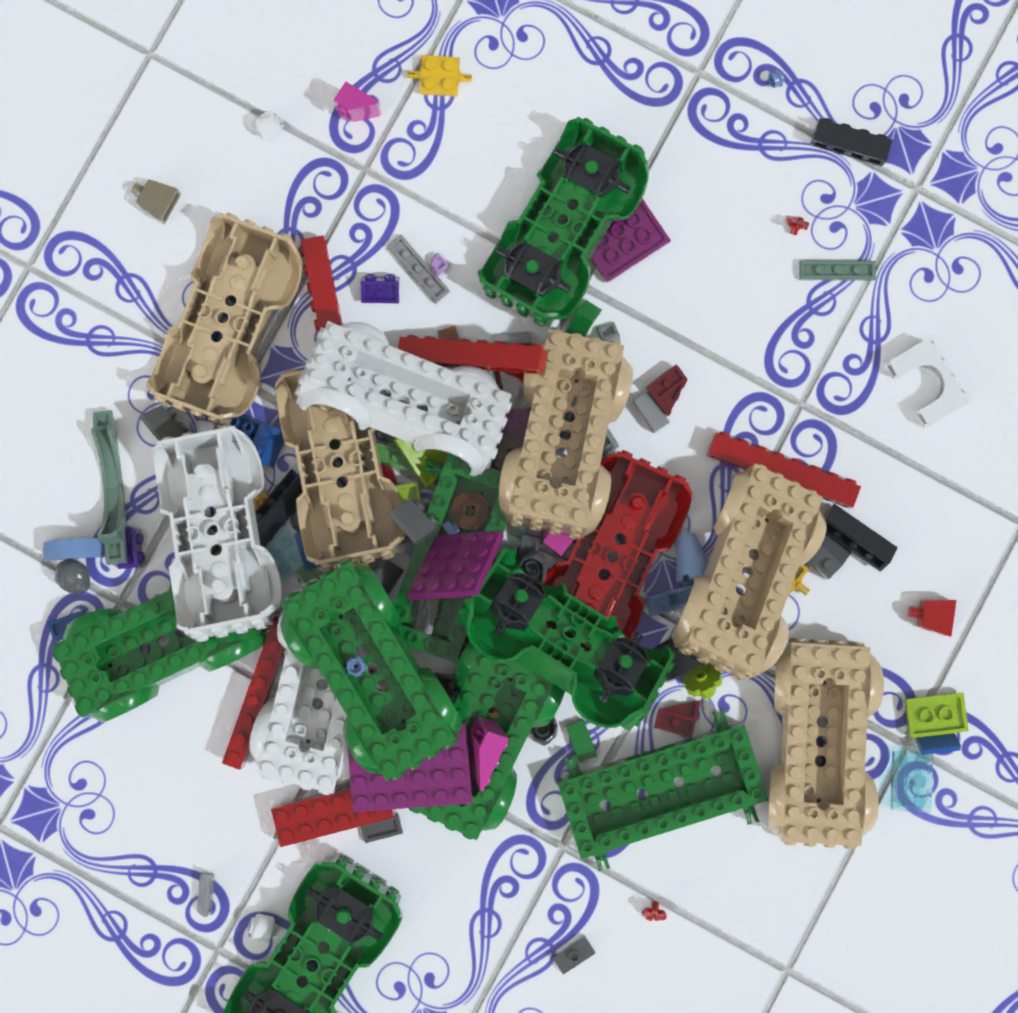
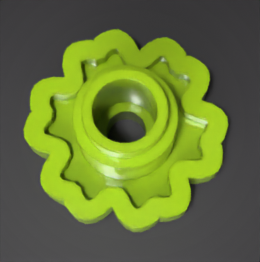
[682,663,723,699]

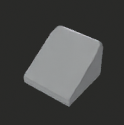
[596,322,621,344]

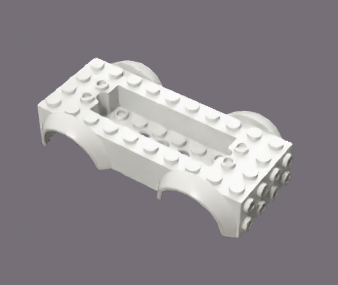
[295,321,512,476]
[152,425,283,642]
[250,578,378,795]

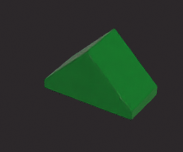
[566,300,602,337]

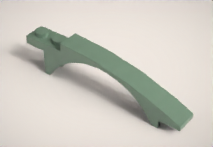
[91,410,127,565]

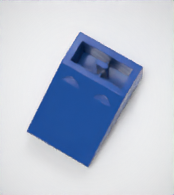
[227,415,284,469]

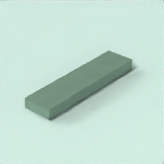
[799,260,876,281]

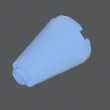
[676,531,708,586]

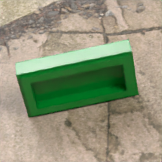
[566,719,597,763]

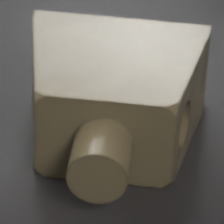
[131,179,181,225]

